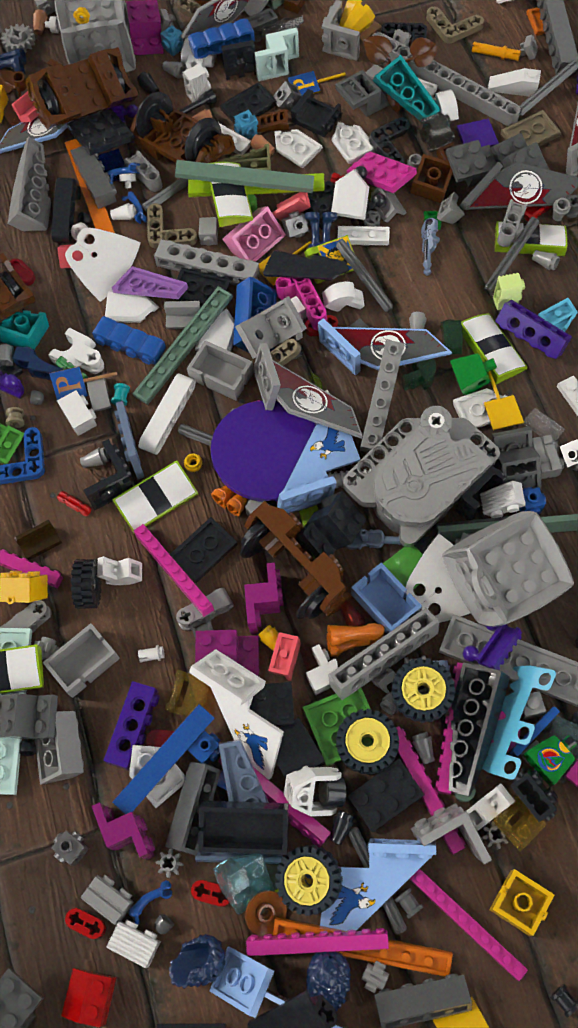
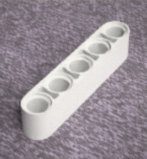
[138,373,196,455]

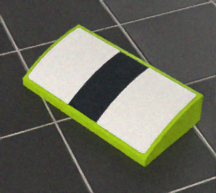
[209,162,253,227]
[495,221,567,256]
[458,313,528,385]
[112,460,198,534]
[0,644,44,694]

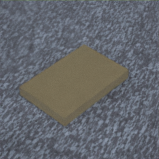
[501,110,561,146]

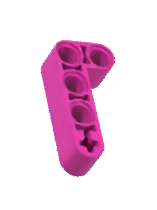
[275,277,327,331]

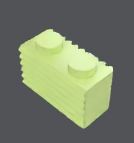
[493,273,525,310]

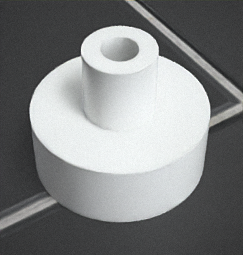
[45,16,60,33]
[119,174,136,188]
[71,223,89,240]

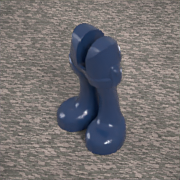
[0,48,27,75]
[305,212,338,255]

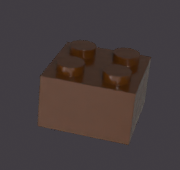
[410,154,453,203]

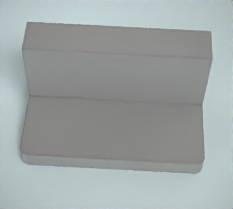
[368,187,406,223]
[164,301,201,329]

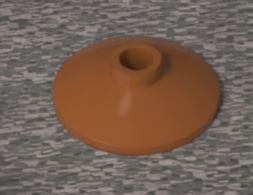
[245,890,287,936]

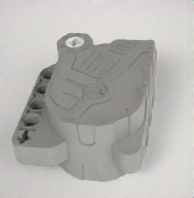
[343,406,500,547]

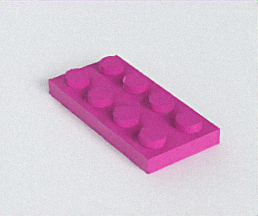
[347,152,417,193]

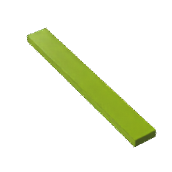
[188,173,324,197]

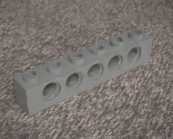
[154,239,260,286]
[360,339,405,455]
[328,608,439,700]

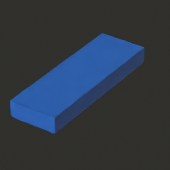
[509,706,560,758]

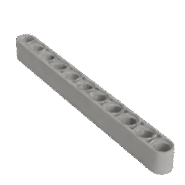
[372,33,520,126]

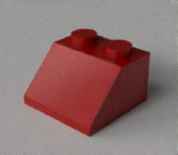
[61,968,117,1028]

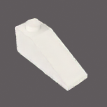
[488,68,541,97]

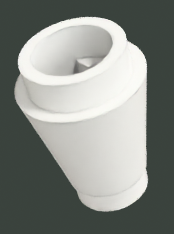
[110,203,137,220]

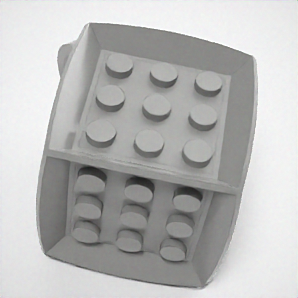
[54,0,136,72]
[442,511,574,627]

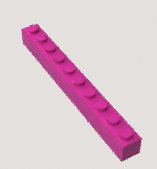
[133,524,214,617]
[0,549,63,589]
[435,662,463,795]
[396,726,465,855]
[218,756,331,847]
[409,869,528,981]
[246,928,389,956]

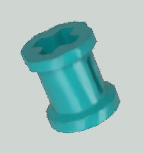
[111,383,130,406]

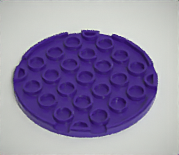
[211,401,316,502]

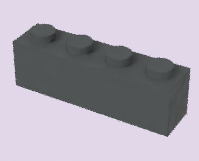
[70,146,117,209]
[165,762,221,856]
[374,974,472,1028]

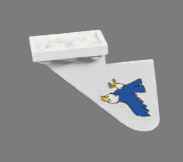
[189,649,284,780]

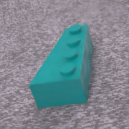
[372,55,441,124]
[0,310,49,350]

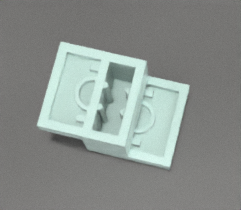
[255,28,299,82]

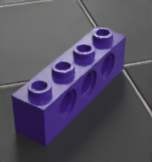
[495,299,573,359]
[103,681,160,771]

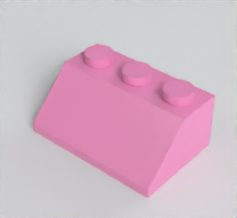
[223,206,286,262]

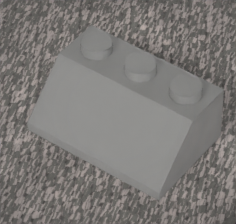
[35,711,84,785]

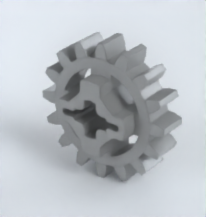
[1,24,36,53]

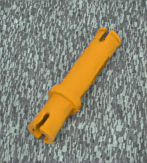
[472,41,521,61]

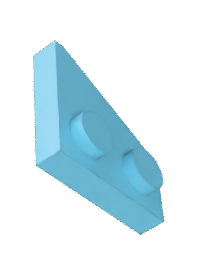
[538,298,578,332]

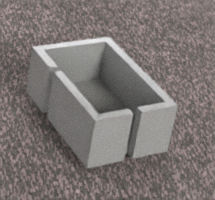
[187,340,254,401]
[43,623,120,698]

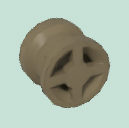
[6,407,24,429]

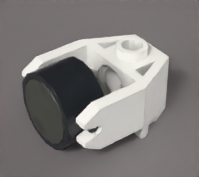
[284,766,346,816]

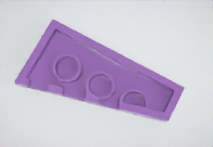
[112,266,188,299]

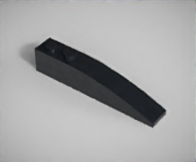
[449,662,510,797]

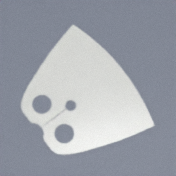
[65,228,141,302]
[406,534,470,623]

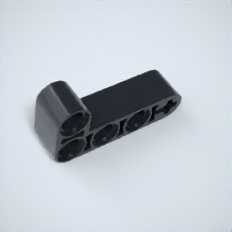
[51,177,81,243]

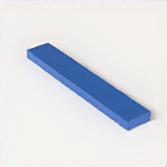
[112,704,215,814]

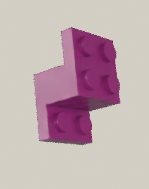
[126,0,163,55]
[244,562,284,635]
[195,630,259,677]
[92,802,156,860]

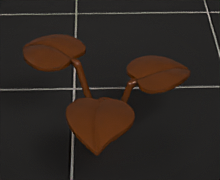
[363,36,437,112]
[0,70,27,126]

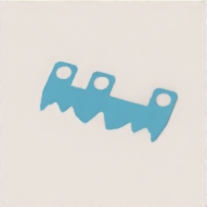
[482,665,556,780]

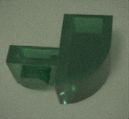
[440,319,463,354]
[401,358,436,391]

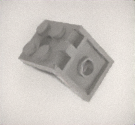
[322,0,360,61]
[235,296,307,359]
[411,803,492,864]

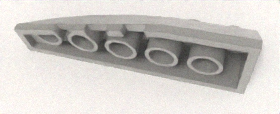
[8,136,51,231]

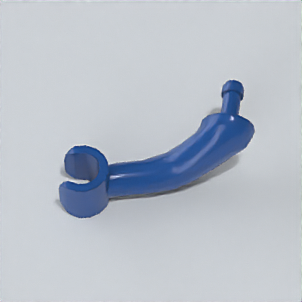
[107,163,140,185]
[122,191,147,224]
[129,881,172,925]

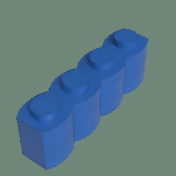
[188,19,255,59]
[92,316,166,365]

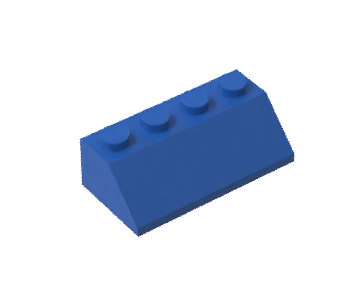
[233,276,277,352]

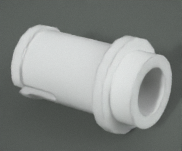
[138,645,165,663]

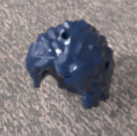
[169,934,226,989]
[306,951,351,1011]

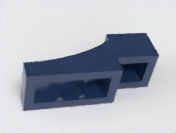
[13,346,63,380]

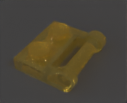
[165,670,210,716]
[494,795,547,852]

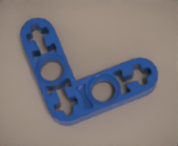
[0,427,45,485]

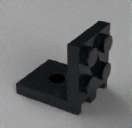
[220,40,257,80]
[83,439,133,511]

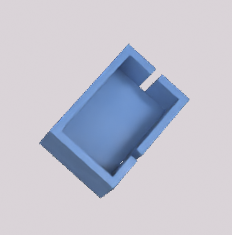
[351,562,422,634]

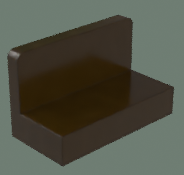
[14,520,62,560]

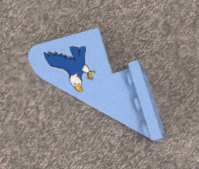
[277,423,361,514]
[320,838,436,931]

